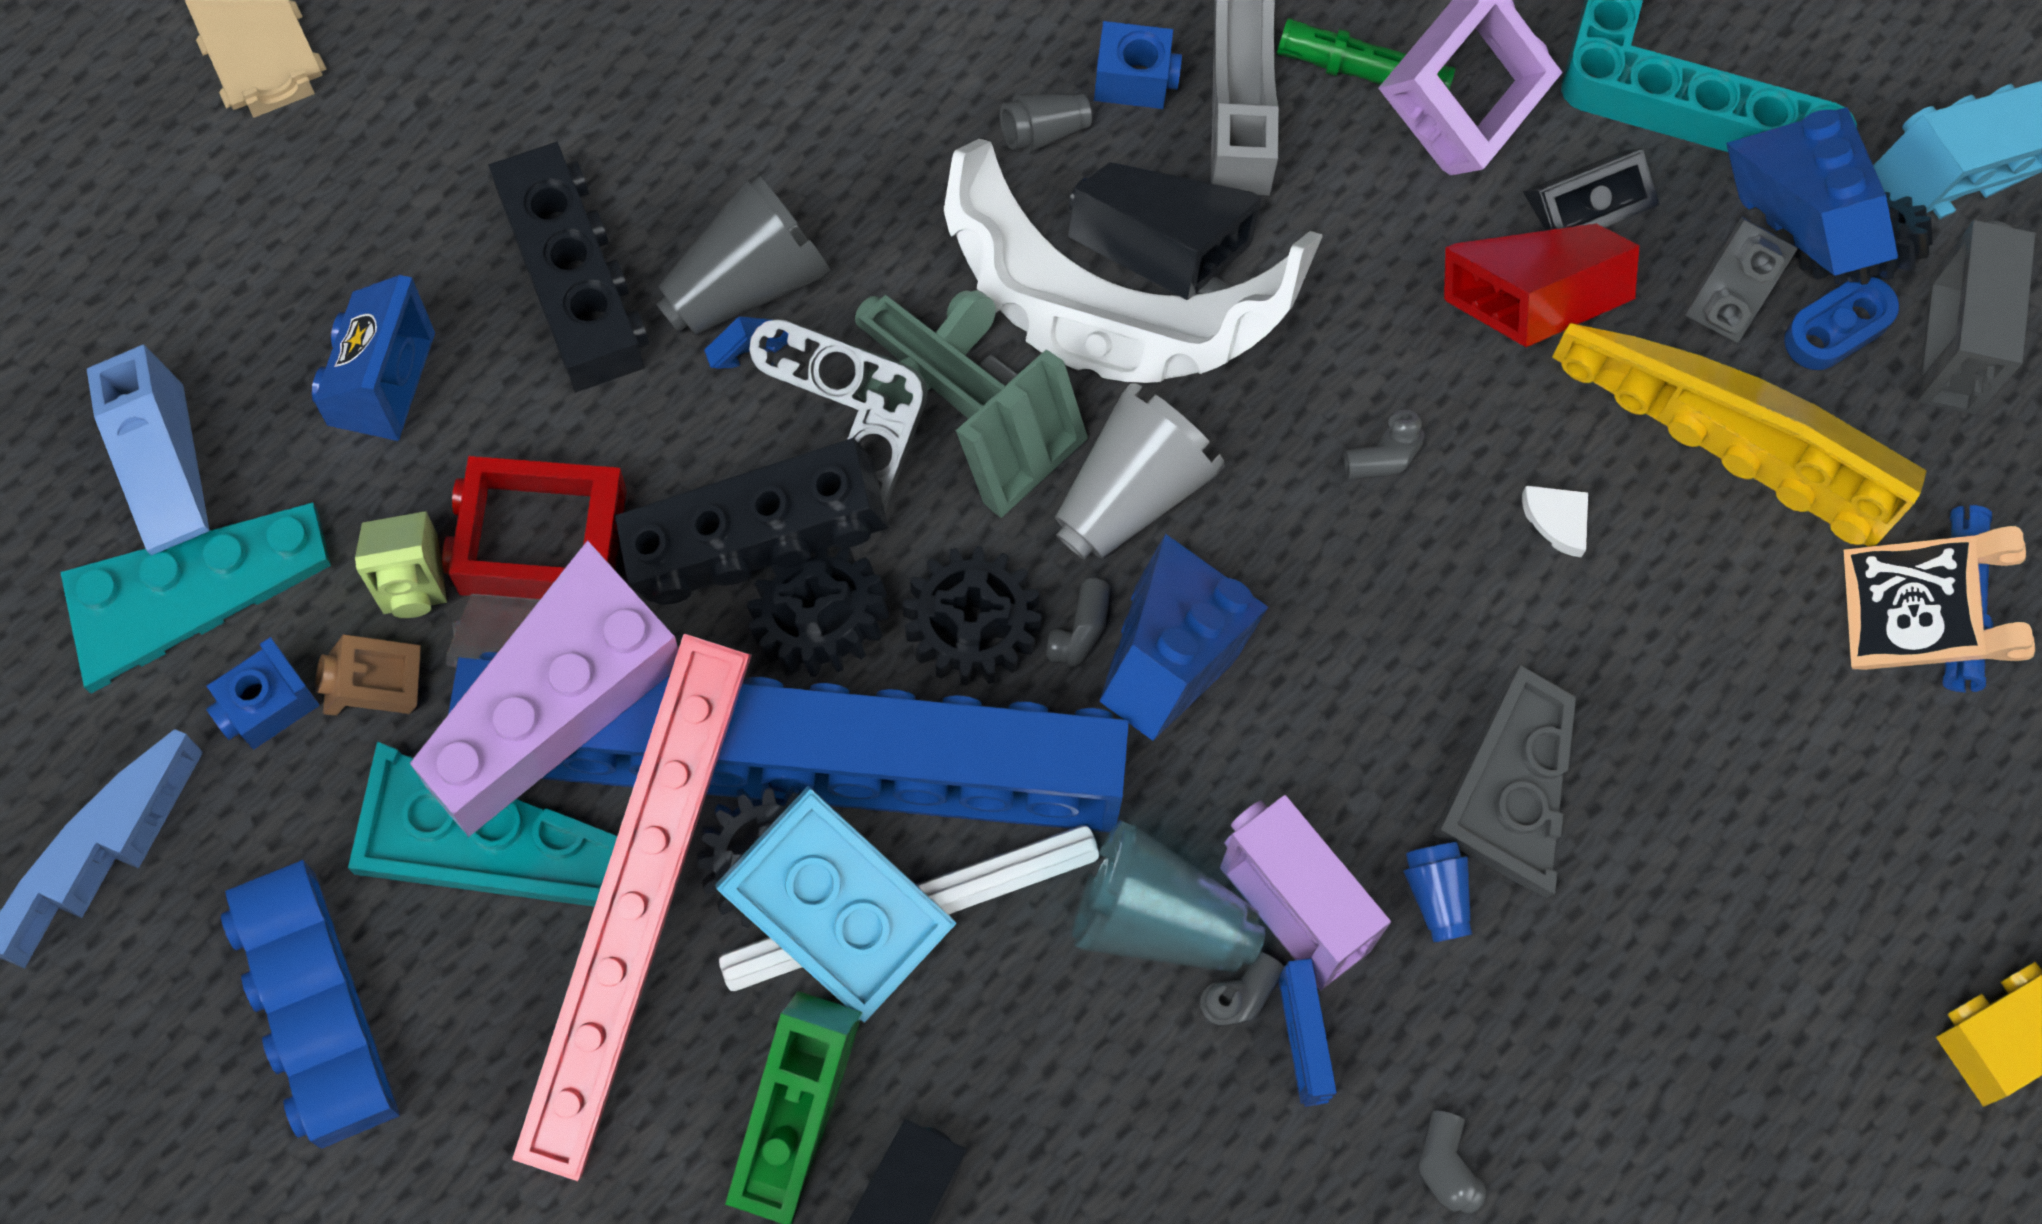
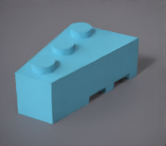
[1873,81,2042,219]

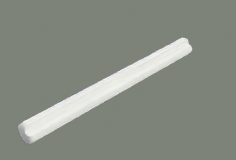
[719,825,1099,991]

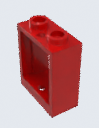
[442,456,627,601]

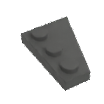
[1432,665,1576,898]

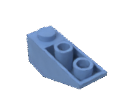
[86,344,210,555]

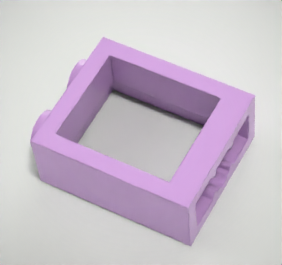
[1378,0,1563,175]
[1220,795,1391,991]

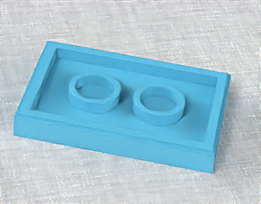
[715,786,957,1023]

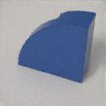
[704,316,789,369]

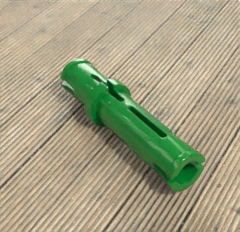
[1277,18,1456,90]

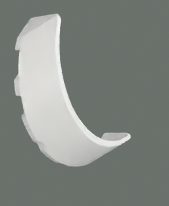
[944,139,1322,383]

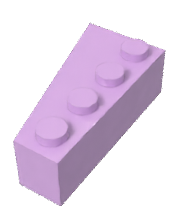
[410,540,679,837]

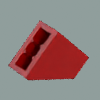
[1444,223,1640,347]

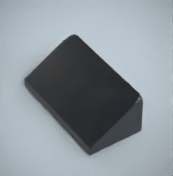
[1523,149,1660,230]

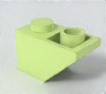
[355,511,447,618]

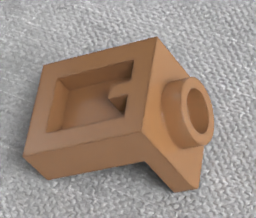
[315,635,421,716]

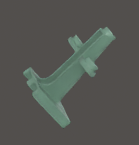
[855,290,1088,518]

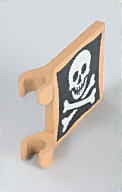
[1844,526,2035,670]

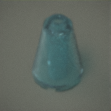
[1072,820,1265,973]

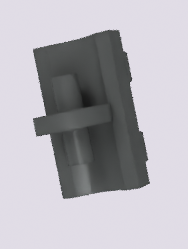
[1683,217,1798,343]

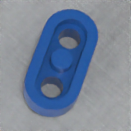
[1784,277,1899,370]

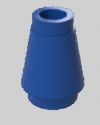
[1403,842,1473,943]

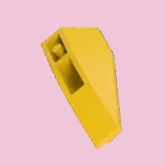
[1552,323,1927,547]

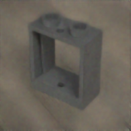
[1917,220,2036,415]

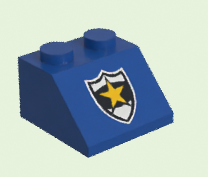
[312,275,435,441]

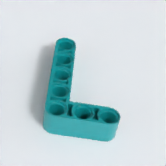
[1561,0,1857,152]

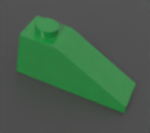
[725,991,862,1224]

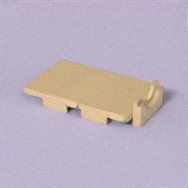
[185,0,327,118]

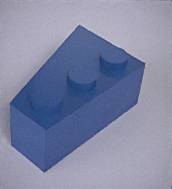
[1726,107,1898,276]
[1100,534,1268,741]

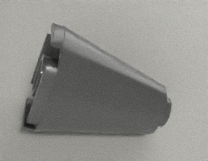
[656,173,830,335]

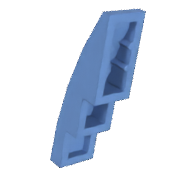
[0,729,203,969]

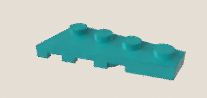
[60,502,331,694]
[348,742,618,907]

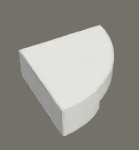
[1522,486,1588,557]

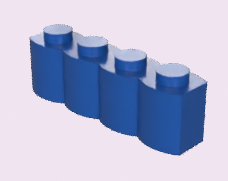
[221,860,400,1149]

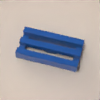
[1278,958,1337,1107]

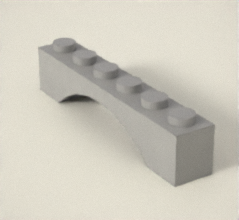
[1211,0,1279,196]

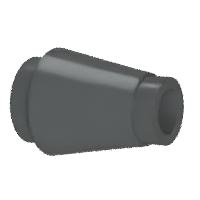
[1000,93,1092,153]

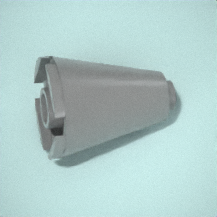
[1055,383,1225,560]

